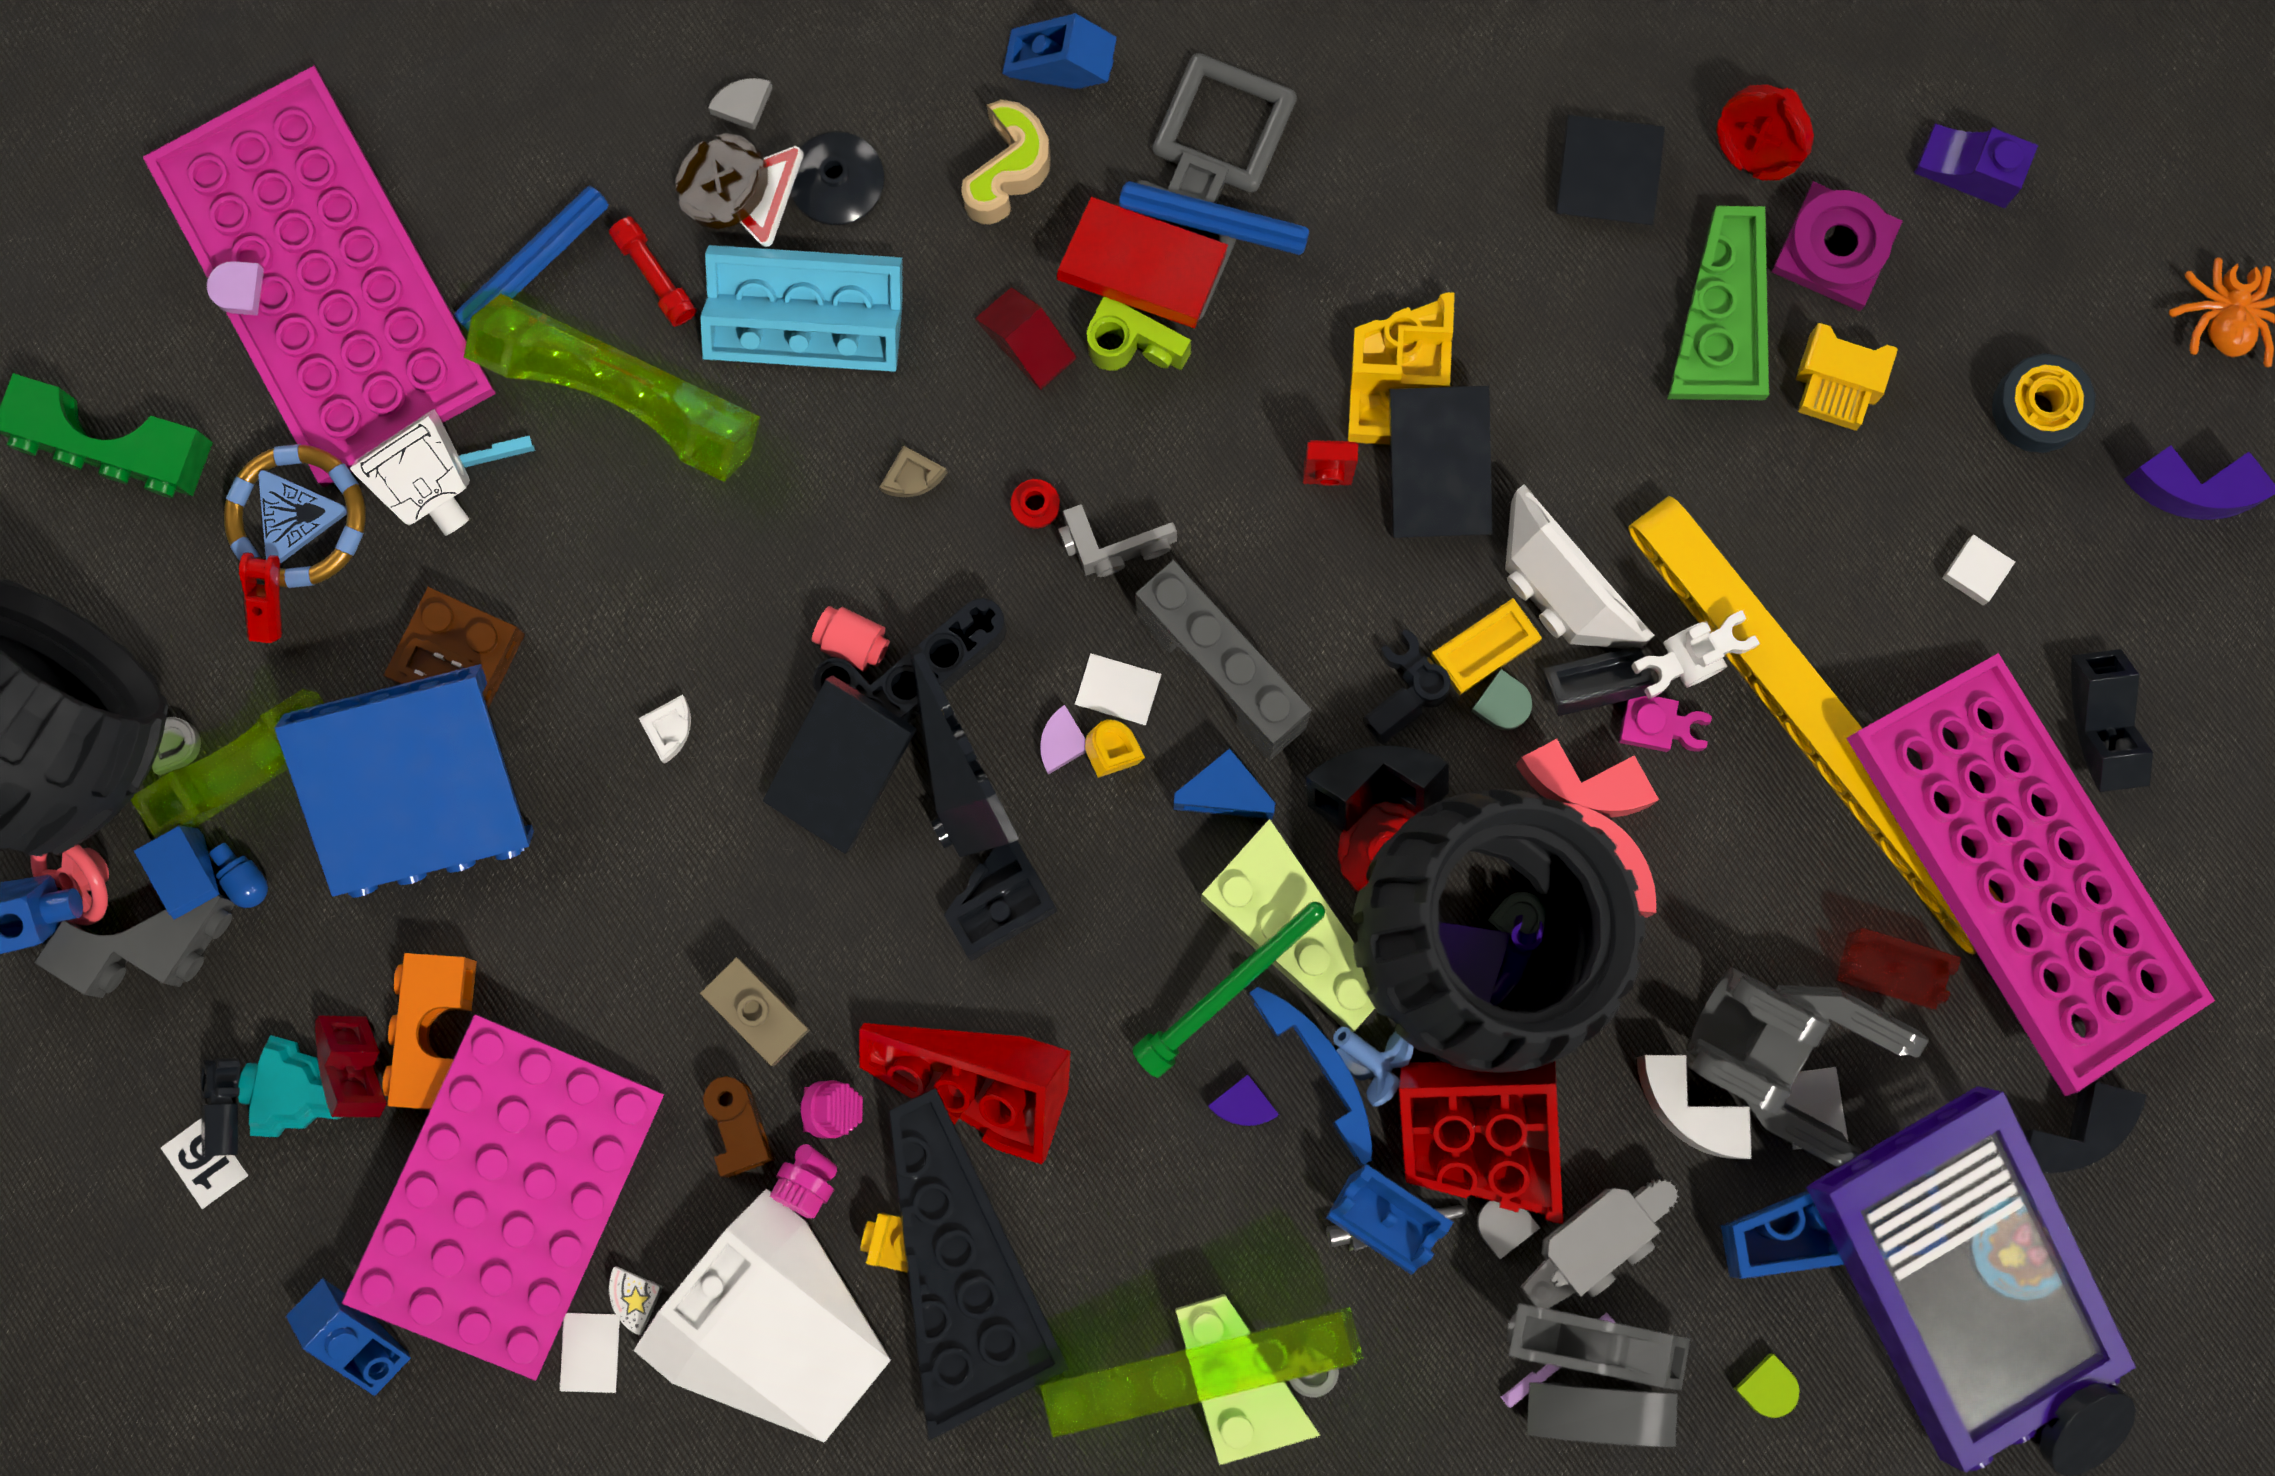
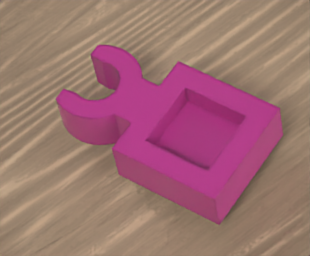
[1618,696,1712,752]

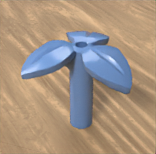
[1333,1027,1414,1106]

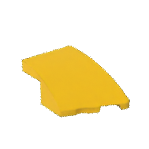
[1348,292,1454,445]

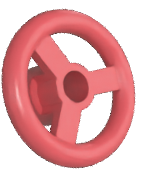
[31,844,109,926]

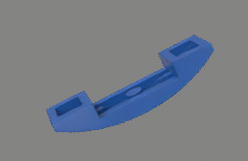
[1248,987,1372,1166]

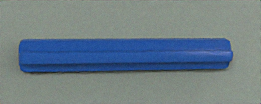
[1119,181,1309,255]
[455,186,608,334]

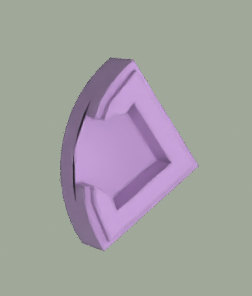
[1040,705,1086,775]

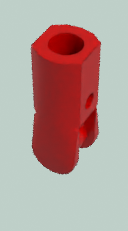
[239,552,283,643]

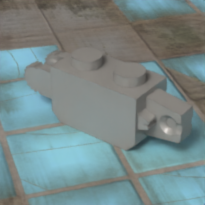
[1520,1179,1679,1308]

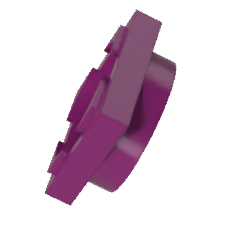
[1771,181,1903,311]

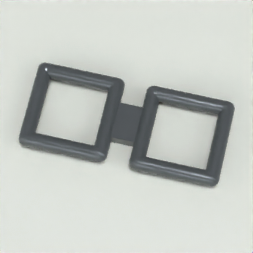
[1137,53,1297,321]

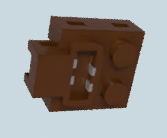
[383,587,525,709]

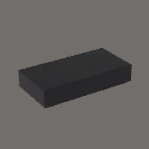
[1544,647,1655,716]

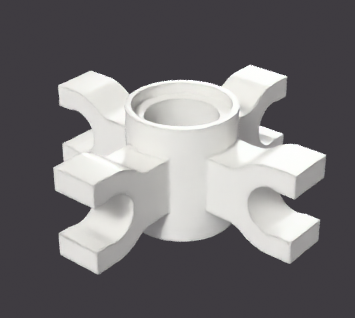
[1631,610,1760,699]

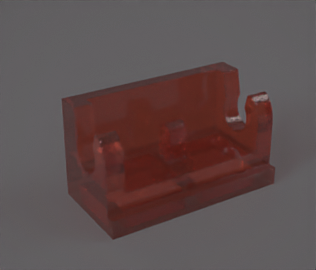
[1836,928,1961,1010]

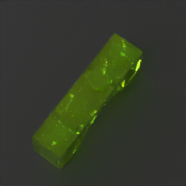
[131,688,324,839]

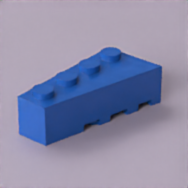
[1721,1169,1947,1279]

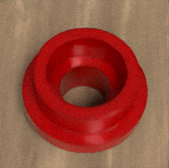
[1011,479,1060,529]

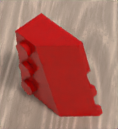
[1399,1061,1563,1225]

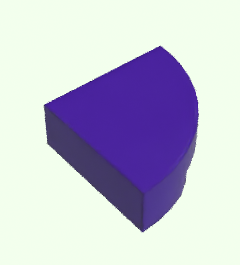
[1208,1075,1279,1126]

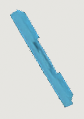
[459,436,535,468]

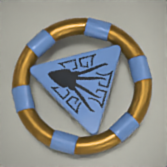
[224,444,366,588]

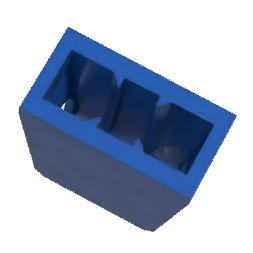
[0,875,83,954]

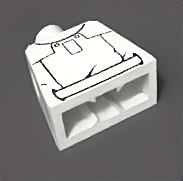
[350,409,470,536]

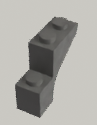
[34,894,235,998]
[1507,1303,1690,1390]

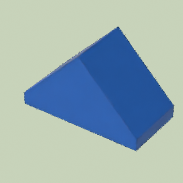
[1174,749,1275,819]
[134,826,220,920]

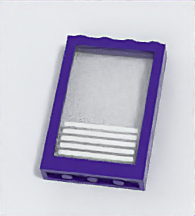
[1806,1086,2136,1472]

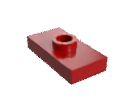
[1303,440,1358,486]

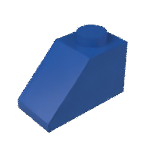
[1002,13,1117,89]

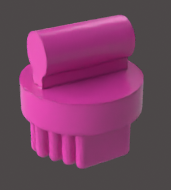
[801,1080,863,1138]
[770,1144,837,1218]

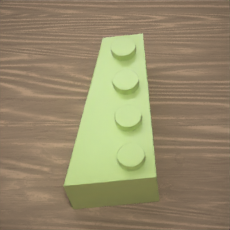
[1201,819,1375,1032]

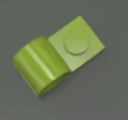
[1087,297,1191,371]

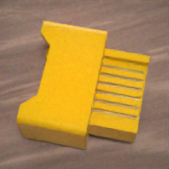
[1796,323,1898,431]

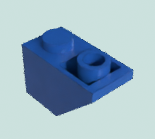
[286,1278,411,1396]

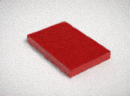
[1056,197,1228,329]

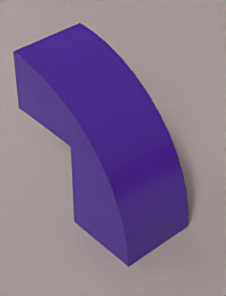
[2123,445,2275,520]

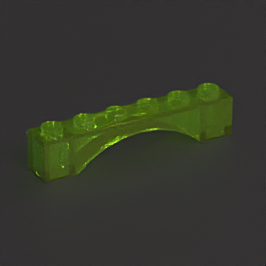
[464,294,761,482]
[1040,1306,1363,1438]

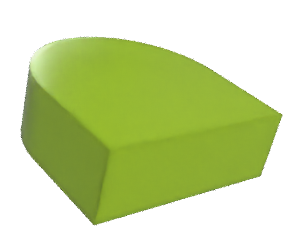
[1734,1353,1799,1418]

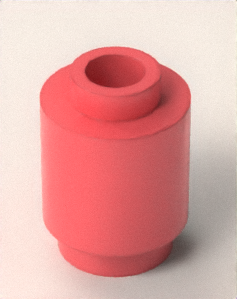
[812,606,890,672]

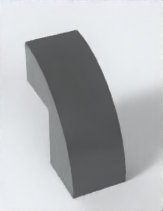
[1527,1382,1678,1447]

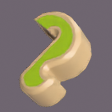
[962,100,1050,224]

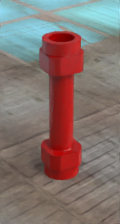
[609,217,697,327]

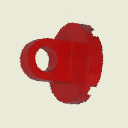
[1716,84,1814,181]

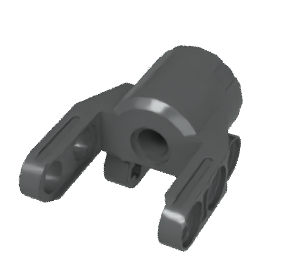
[1686,967,1929,1167]

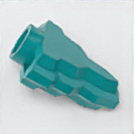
[238,1035,343,1137]

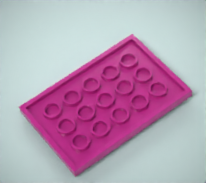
[342,1014,664,1381]

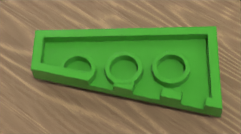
[1667,206,1769,400]

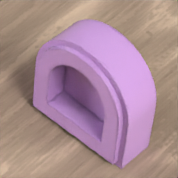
[207,261,264,316]

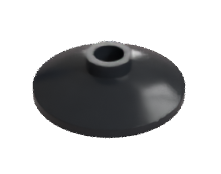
[790,132,884,226]

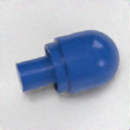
[209,843,268,908]

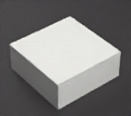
[1942,535,2015,606]

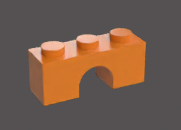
[383,953,477,1110]

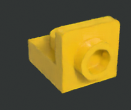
[860,1213,907,1273]

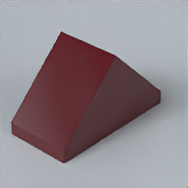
[975,287,1076,390]

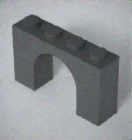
[1135,560,1311,762]

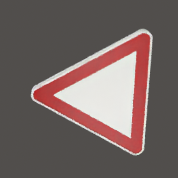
[740,146,803,247]

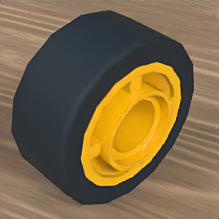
[1992,353,2096,453]

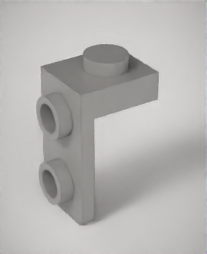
[1058,504,1177,577]

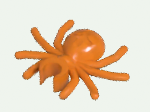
[2169,257,2275,368]

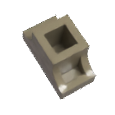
[700,957,810,1067]

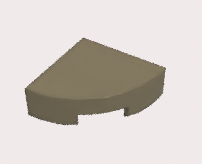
[879,446,947,497]

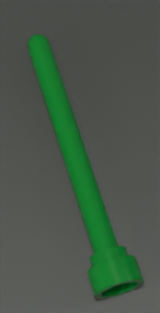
[1132,901,1325,1078]

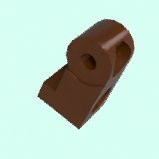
[703,1076,775,1178]

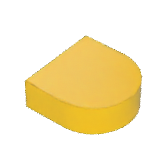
[1085,720,1145,778]

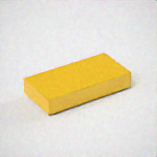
[1431,598,1542,696]

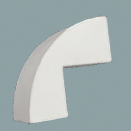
[1637,1055,1751,1159]

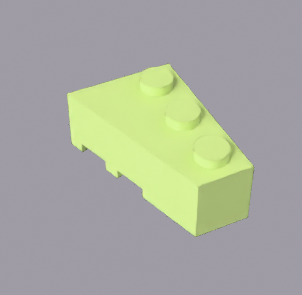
[1176,1294,1320,1465]

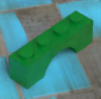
[0,373,213,498]

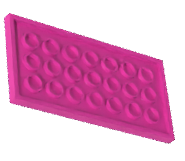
[143,66,496,487]

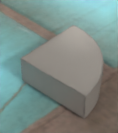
[708,78,773,130]

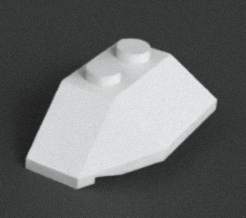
[1505,484,1654,649]

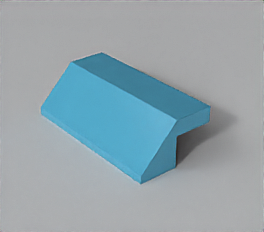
[700,245,903,372]

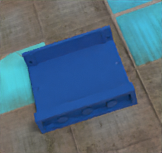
[275,664,534,898]

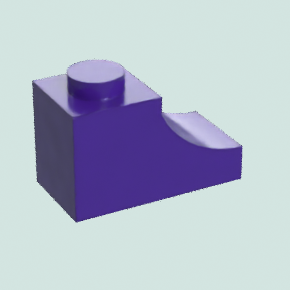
[1914,124,2038,209]

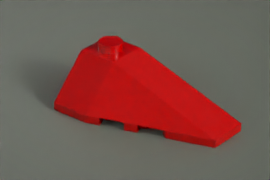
[859,1023,1071,1164]

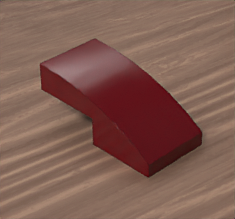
[315,1015,387,1117]

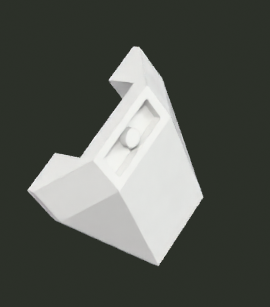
[634,1189,891,1442]

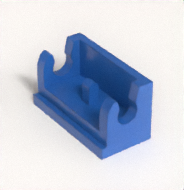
[1326,1164,1453,1275]

